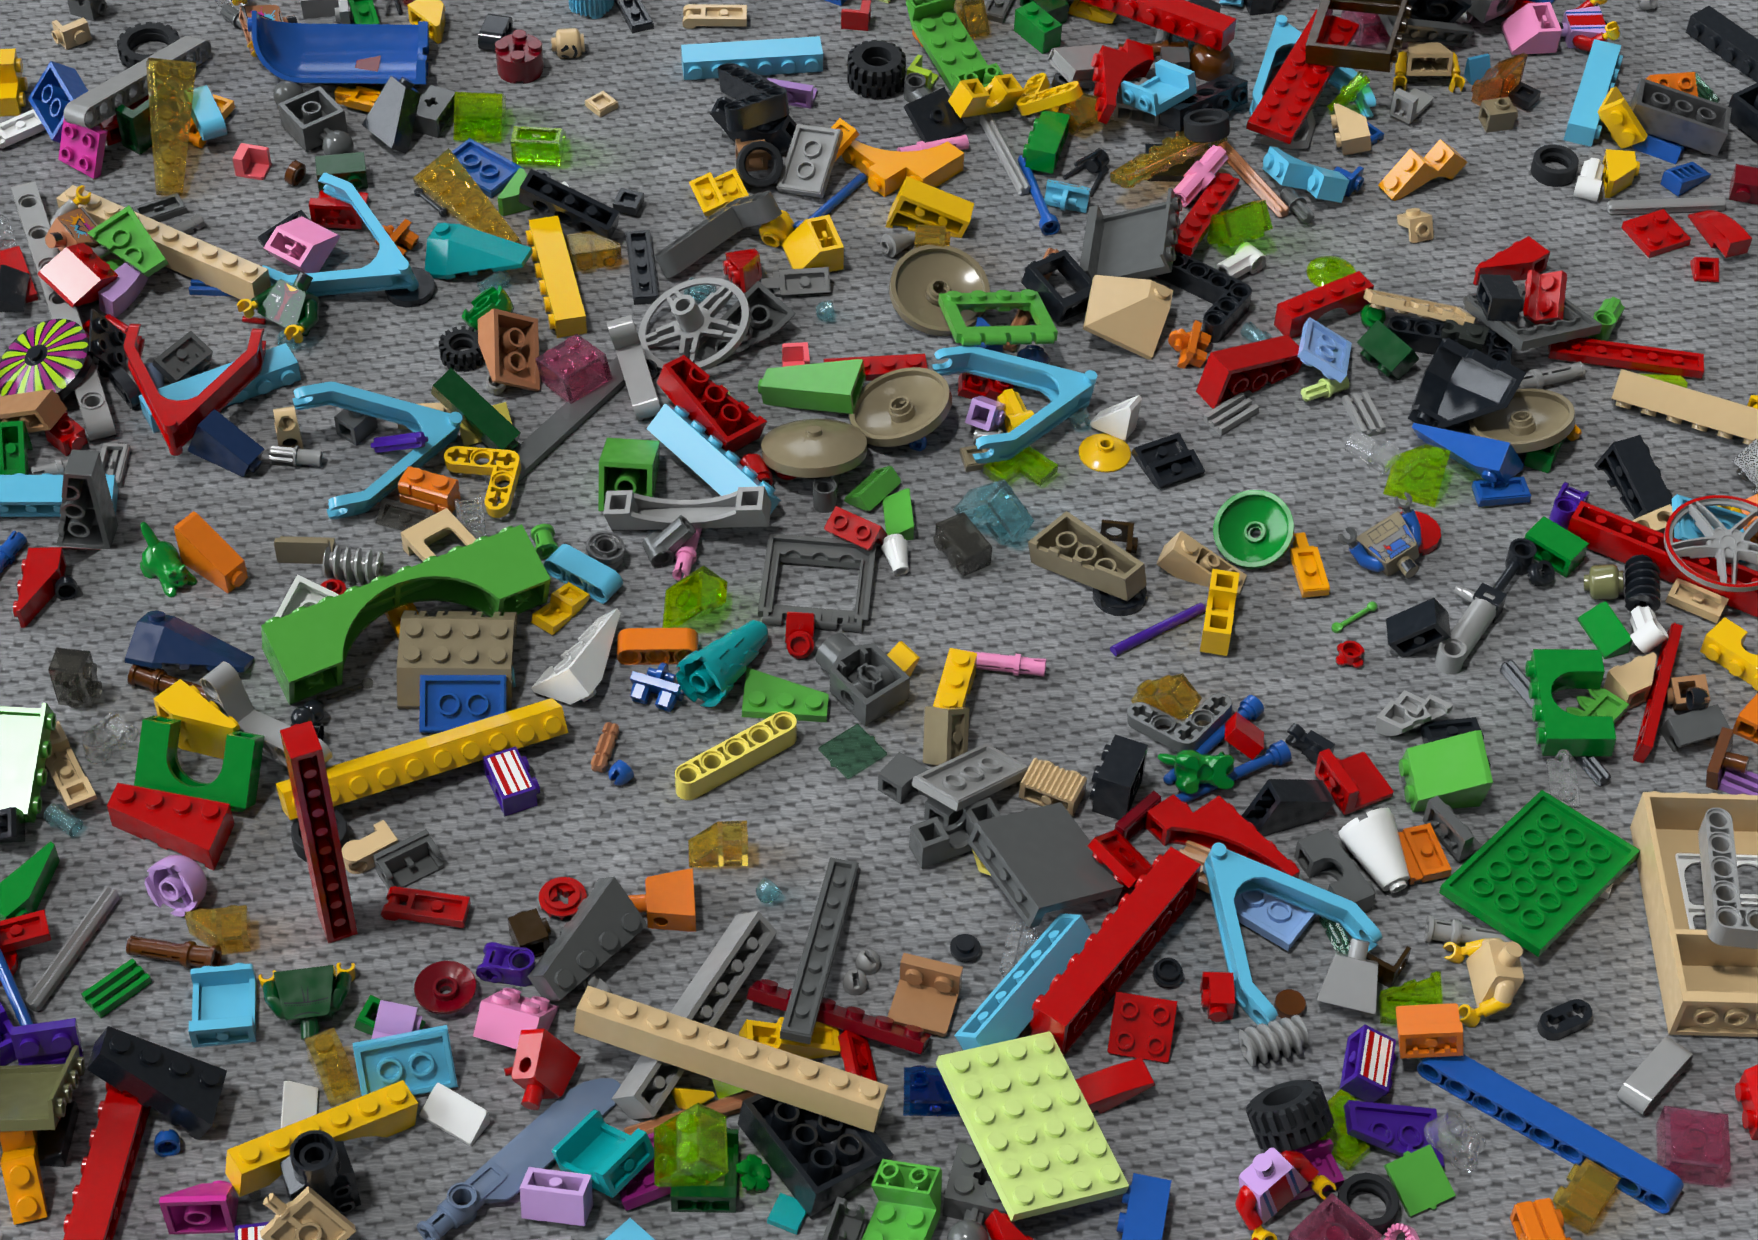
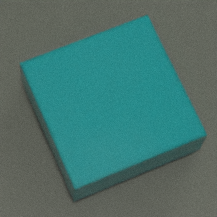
[767,1193,807,1235]

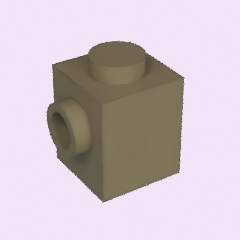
[1478,97,1518,133]

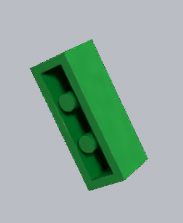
[1022,110,1070,174]

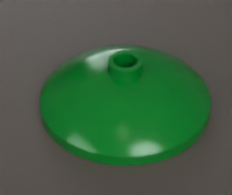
[1213,490,1295,569]

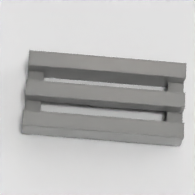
[1342,391,1386,438]
[1203,392,1259,435]
[100,443,131,488]

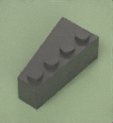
[57,450,118,549]
[528,876,648,1001]

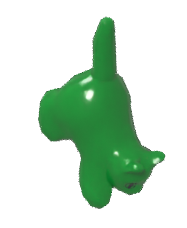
[140,522,197,597]
[1158,749,1234,794]

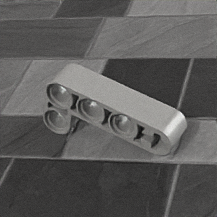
[606,314,661,421]

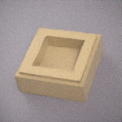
[585,91,618,117]

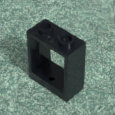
[1021,250,1092,324]

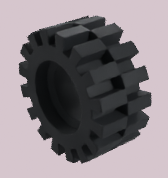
[439,326,484,372]

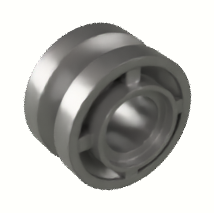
[585,531,625,571]

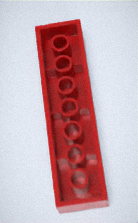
[1030,847,1201,1056]

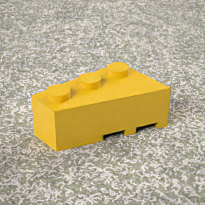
[885,176,974,238]

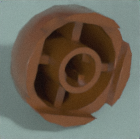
[1189,43,1234,81]

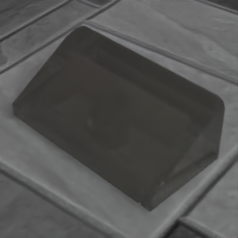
[375,498,436,531]

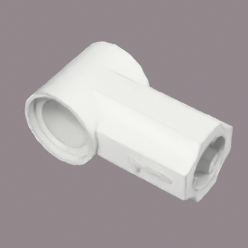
[1573,158,1604,202]
[1216,242,1267,278]
[1630,606,1669,654]

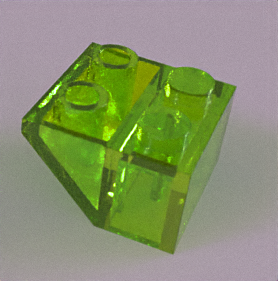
[453,92,506,142]
[511,126,566,166]
[1207,200,1273,247]
[654,1103,728,1187]

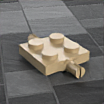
[260,1186,356,1240]

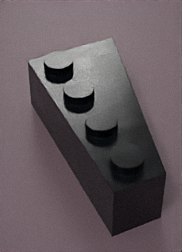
[87,1026,227,1140]

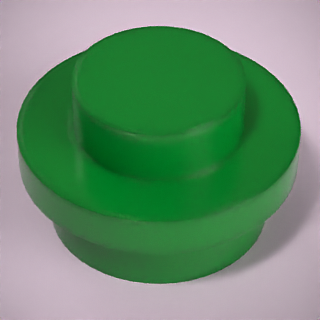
[1360,304,1386,328]

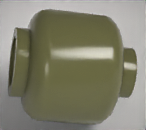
[1584,564,1624,600]

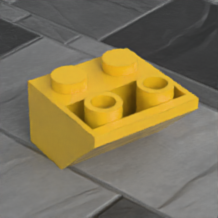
[782,215,844,272]

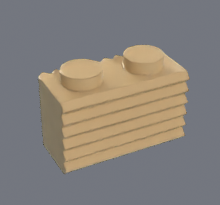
[1019,758,1087,817]

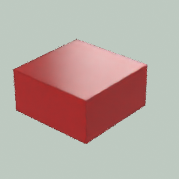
[1224,712,1264,760]

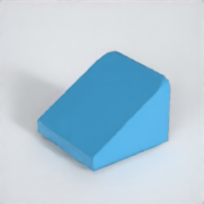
[1464,53,1491,85]

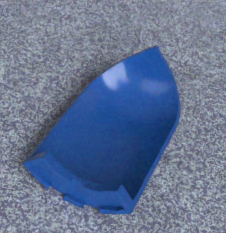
[247,11,429,85]

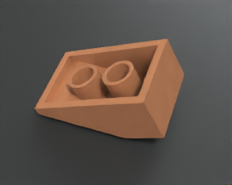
[478,308,540,391]

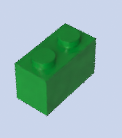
[1014,1,1062,54]
[1525,516,1589,578]

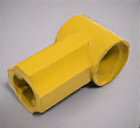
[997,389,1034,433]

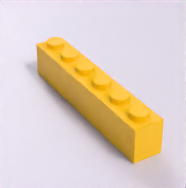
[525,215,587,338]

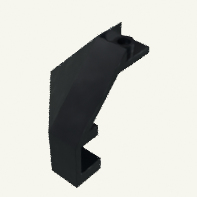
[1408,337,1526,429]

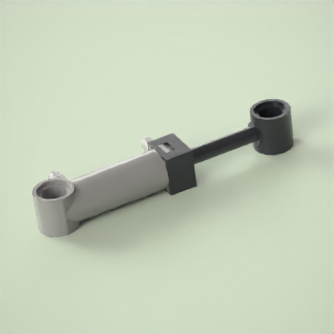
[1435,538,1537,674]

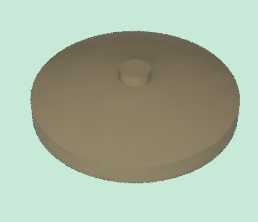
[889,244,990,336]
[849,367,952,447]
[1468,388,1575,453]
[761,419,867,478]

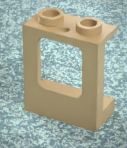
[401,508,476,561]

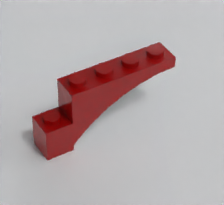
[1091,39,1154,124]
[1145,794,1300,878]

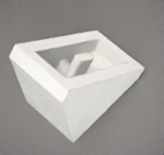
[1089,395,1142,441]

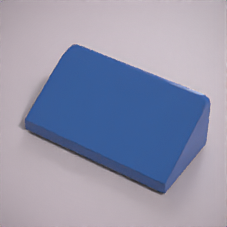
[1631,133,1686,164]

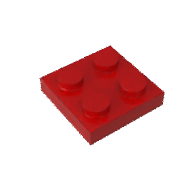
[1621,209,1691,258]
[1088,829,1152,888]

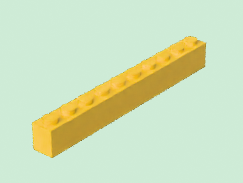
[275,698,568,820]

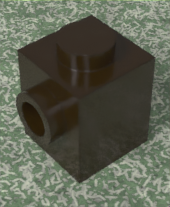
[508,908,551,957]

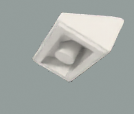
[281,1081,319,1128]
[419,1083,490,1146]

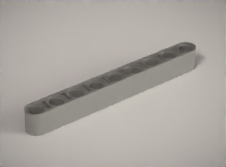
[64,35,212,129]

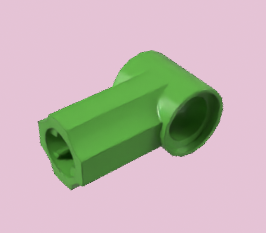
[1588,297,1625,341]

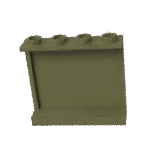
[0,1045,85,1132]

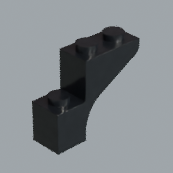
[710,97,797,154]

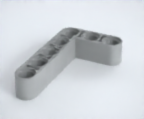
[200,661,332,767]
[1698,807,1758,949]

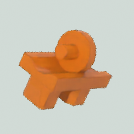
[375,218,419,257]
[1168,320,1211,369]

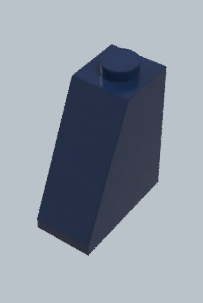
[188,409,265,477]

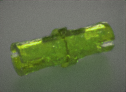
[1327,71,1370,112]

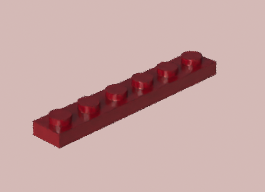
[747,979,931,1054]

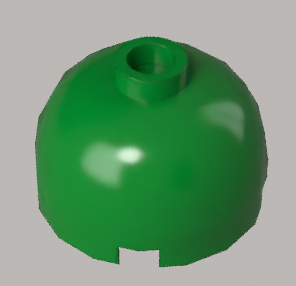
[462,285,514,331]

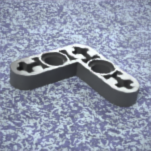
[1127,693,1232,752]

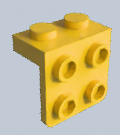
[1597,87,1648,149]

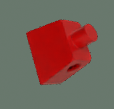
[511,1029,581,1110]

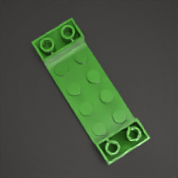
[906,0,1004,93]
[862,1159,942,1240]

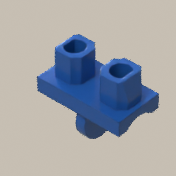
[630,662,684,712]

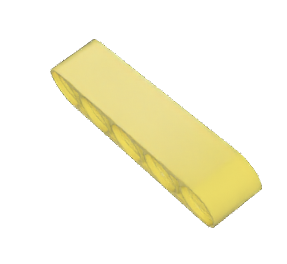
[675,711,797,800]

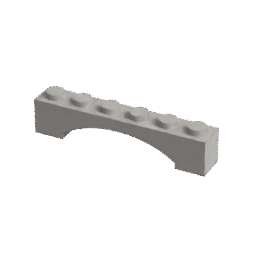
[603,486,771,531]

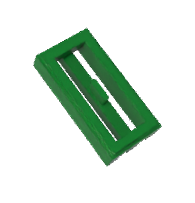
[81,958,152,1018]

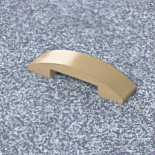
[45,721,97,810]

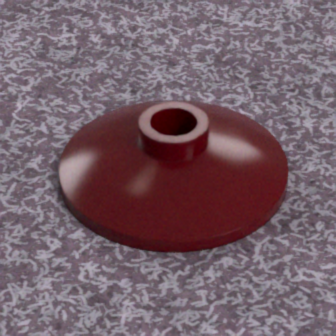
[414,961,476,1014]

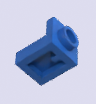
[1333,166,1364,197]

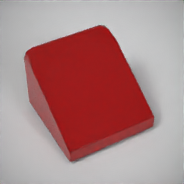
[1690,257,1719,282]
[785,612,815,643]

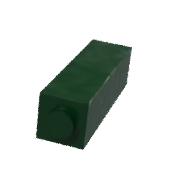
[431,368,521,451]

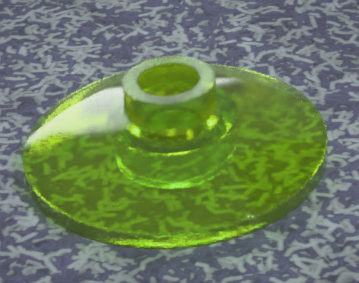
[1306,256,1356,287]

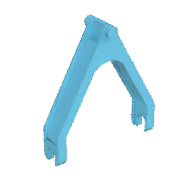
[1249,15,1376,118]
[262,173,419,296]
[932,346,1098,464]
[292,382,462,519]
[1202,842,1382,1025]

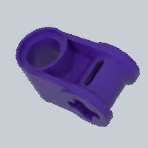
[1549,482,1590,530]
[476,942,536,987]

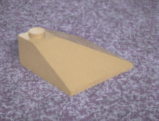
[1083,275,1173,360]

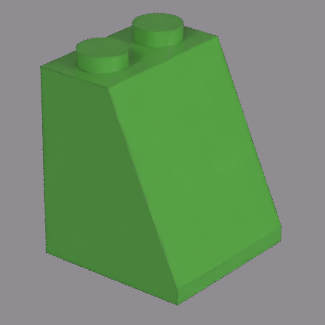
[598,438,660,511]
[1399,730,1493,812]

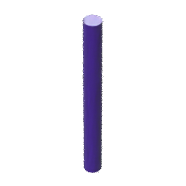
[1110,602,1206,656]

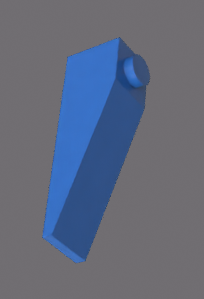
[1412,423,1524,482]

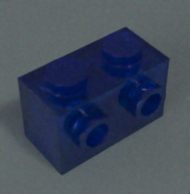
[903,1065,961,1117]

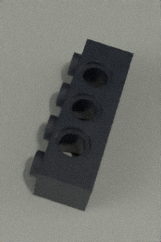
[1160,73,1248,132]
[519,169,620,244]

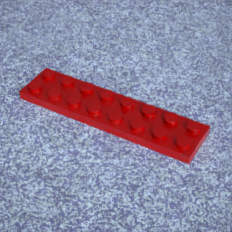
[1246,9,1359,145]

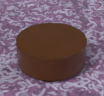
[284,160,306,186]
[1274,989,1306,1019]

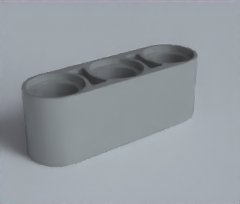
[1617,1036,1694,1116]

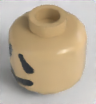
[551,28,585,59]

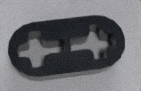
[108,367,142,409]
[1537,999,1593,1041]

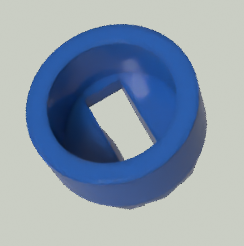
[608,760,634,786]
[154,1129,181,1157]

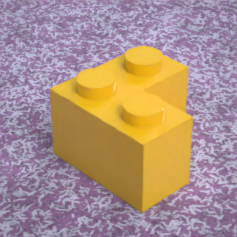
[0,48,28,116]

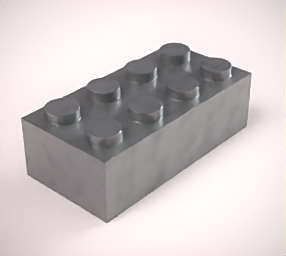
[1630,78,1732,156]

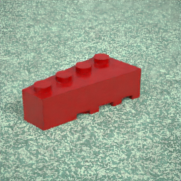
[1196,335,1302,409]
[657,355,767,452]
[107,783,235,871]

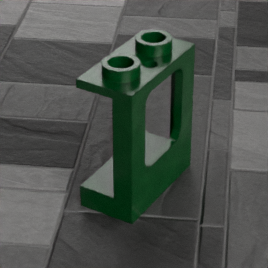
[115,79,181,155]
[671,1126,739,1213]

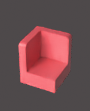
[233,143,272,180]
[782,342,810,367]

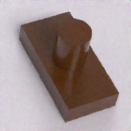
[1706,727,1749,790]

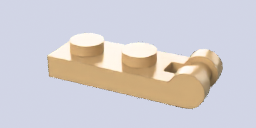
[682,4,747,29]

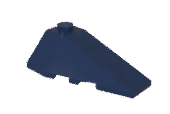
[125,610,254,672]

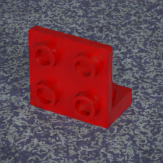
[309,190,369,229]
[1314,749,1393,815]
[1107,991,1178,1063]

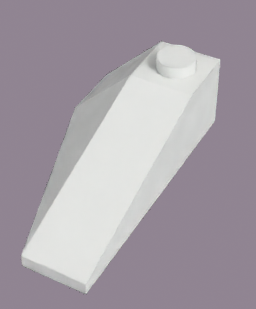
[531,608,621,705]

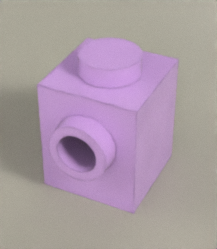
[965,396,1006,431]

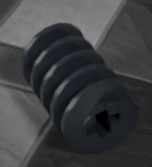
[1625,554,1661,612]

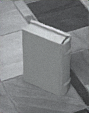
[1048,44,1103,84]

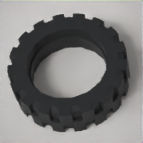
[117,22,180,69]

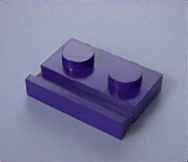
[11,1018,84,1065]

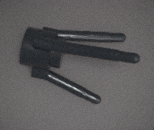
[1063,148,1110,197]

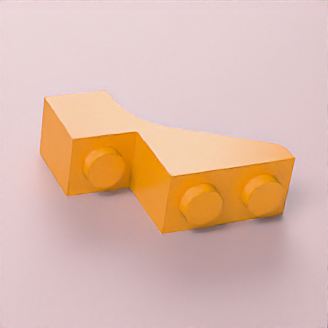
[1378,139,1467,201]
[0,1130,48,1225]

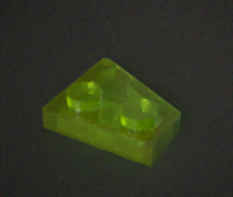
[1379,971,1443,1025]

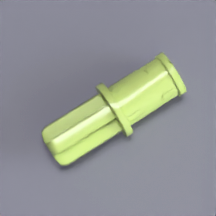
[1301,376,1350,402]

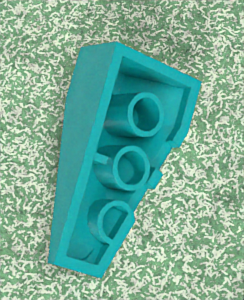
[425,223,533,279]

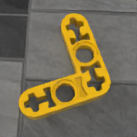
[1016,73,1083,116]
[444,446,521,518]

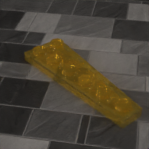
[146,58,196,196]
[1110,131,1227,188]
[412,148,522,244]

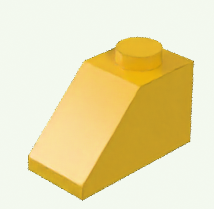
[407,0,446,44]
[1602,149,1640,198]

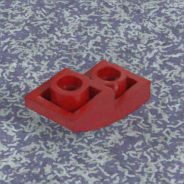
[958,373,1014,401]

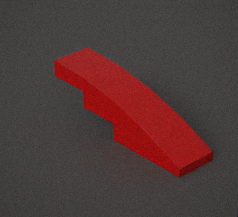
[1075,1057,1156,1114]

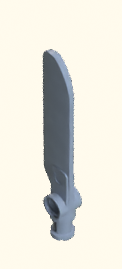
[417,1078,621,1240]

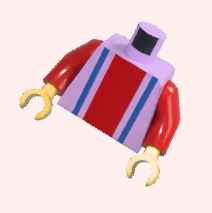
[1559,0,1620,52]
[1235,1147,1336,1240]

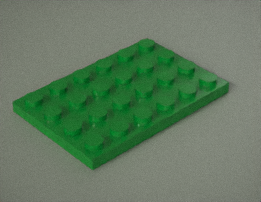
[1439,790,1640,957]

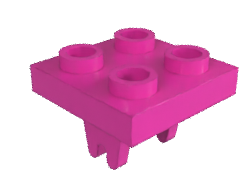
[58,119,108,179]

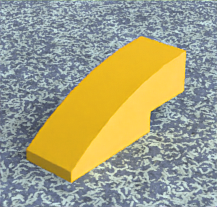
[739,1017,840,1059]

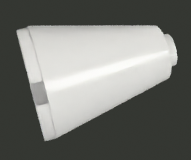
[1338,808,1410,893]

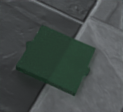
[818,723,887,780]

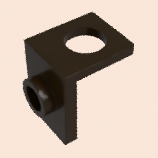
[1100,520,1138,554]
[1366,946,1411,989]

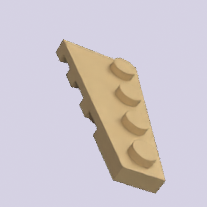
[1363,288,1475,325]

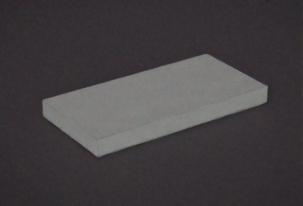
[912,743,1029,812]

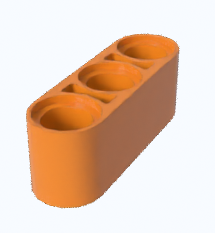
[617,628,698,665]

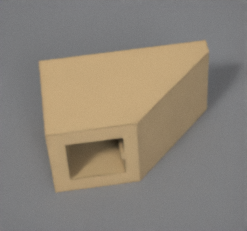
[1330,104,1372,156]
[1603,652,1657,709]

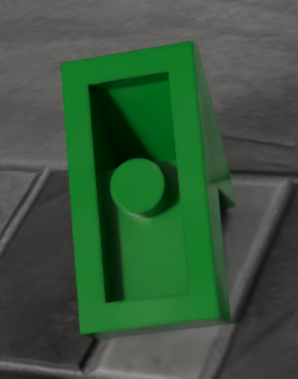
[0,421,33,475]

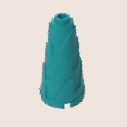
[676,620,768,707]

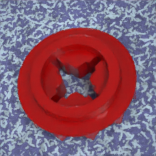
[539,877,587,920]

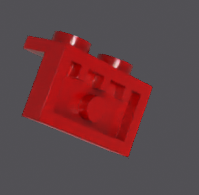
[1523,269,1567,324]
[824,506,888,551]

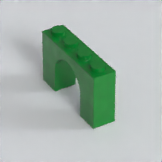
[1525,649,1616,756]
[134,715,265,812]

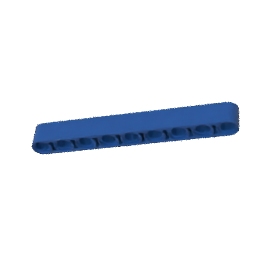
[1417,1054,1684,1214]

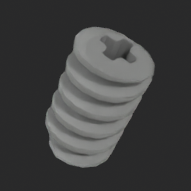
[322,545,384,584]
[1238,1015,1309,1067]

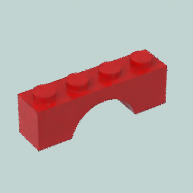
[1274,271,1374,338]

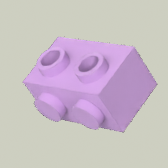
[520,1167,593,1226]

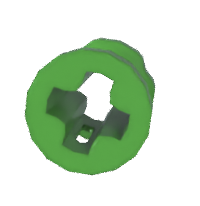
[530,524,558,560]

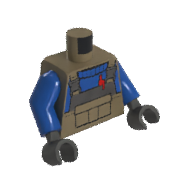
[1338,492,1422,578]

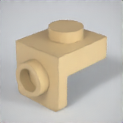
[51,18,92,50]
[1397,208,1434,243]

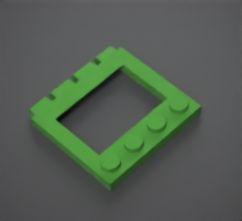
[938,289,1058,346]

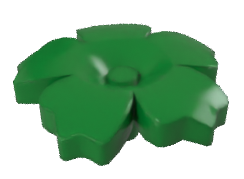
[736,1154,771,1192]

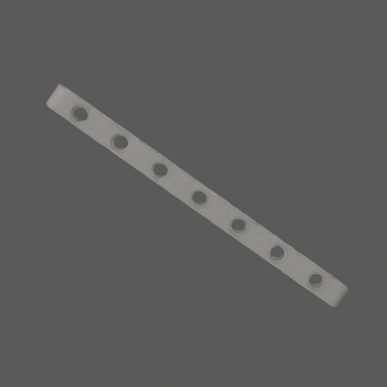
[11,181,116,441]

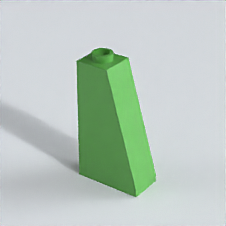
[758,359,866,414]

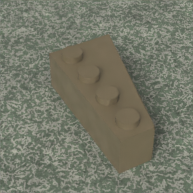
[1028,511,1147,601]

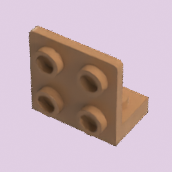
[887,953,963,1037]

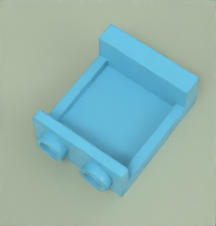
[1121,59,1197,116]
[188,963,257,1048]

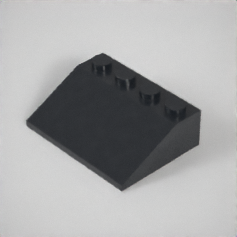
[738,1094,894,1217]

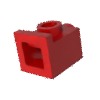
[45,411,88,456]
[1200,972,1235,1022]

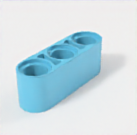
[183,85,227,141]
[543,544,623,604]

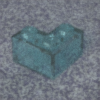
[953,479,1034,545]

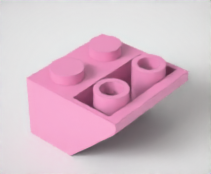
[1501,2,1562,55]
[264,216,340,273]
[473,988,559,1049]

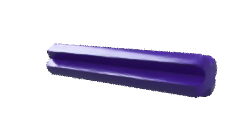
[370,431,428,453]

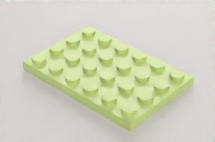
[936,1031,1129,1222]

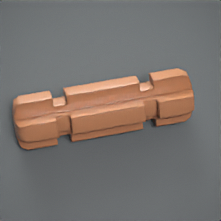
[591,722,619,773]

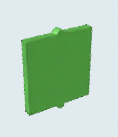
[1384,1144,1456,1217]

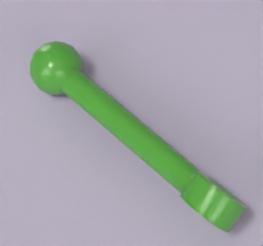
[1331,601,1378,633]

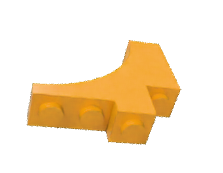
[842,140,964,197]

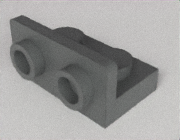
[152,331,213,384]
[1423,795,1482,862]

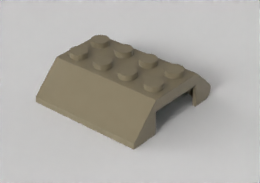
[397,610,517,710]

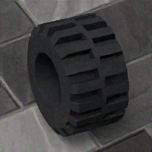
[847,40,906,99]
[1246,1080,1334,1152]

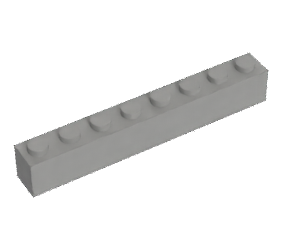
[612,911,777,1120]

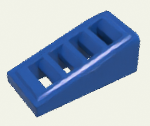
[1660,162,1711,197]

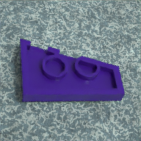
[1344,1100,1445,1168]

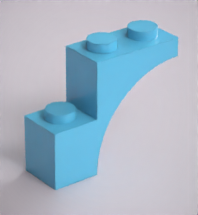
[1262,146,1349,203]

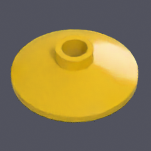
[1078,433,1131,473]

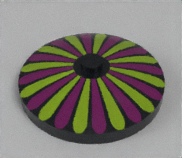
[0,319,93,400]

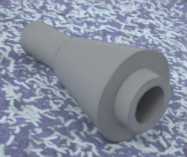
[880,231,923,258]

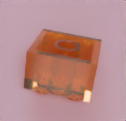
[1471,53,1528,106]

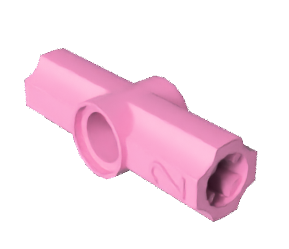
[1173,145,1228,207]

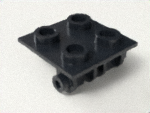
[88,309,126,377]

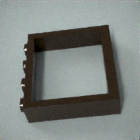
[1306,0,1413,73]

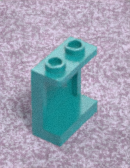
[552,1109,656,1198]

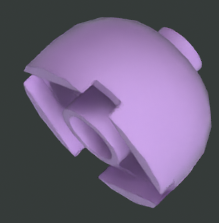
[145,855,207,917]

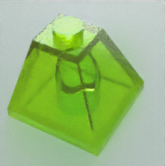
[1383,444,1451,508]
[662,566,727,628]

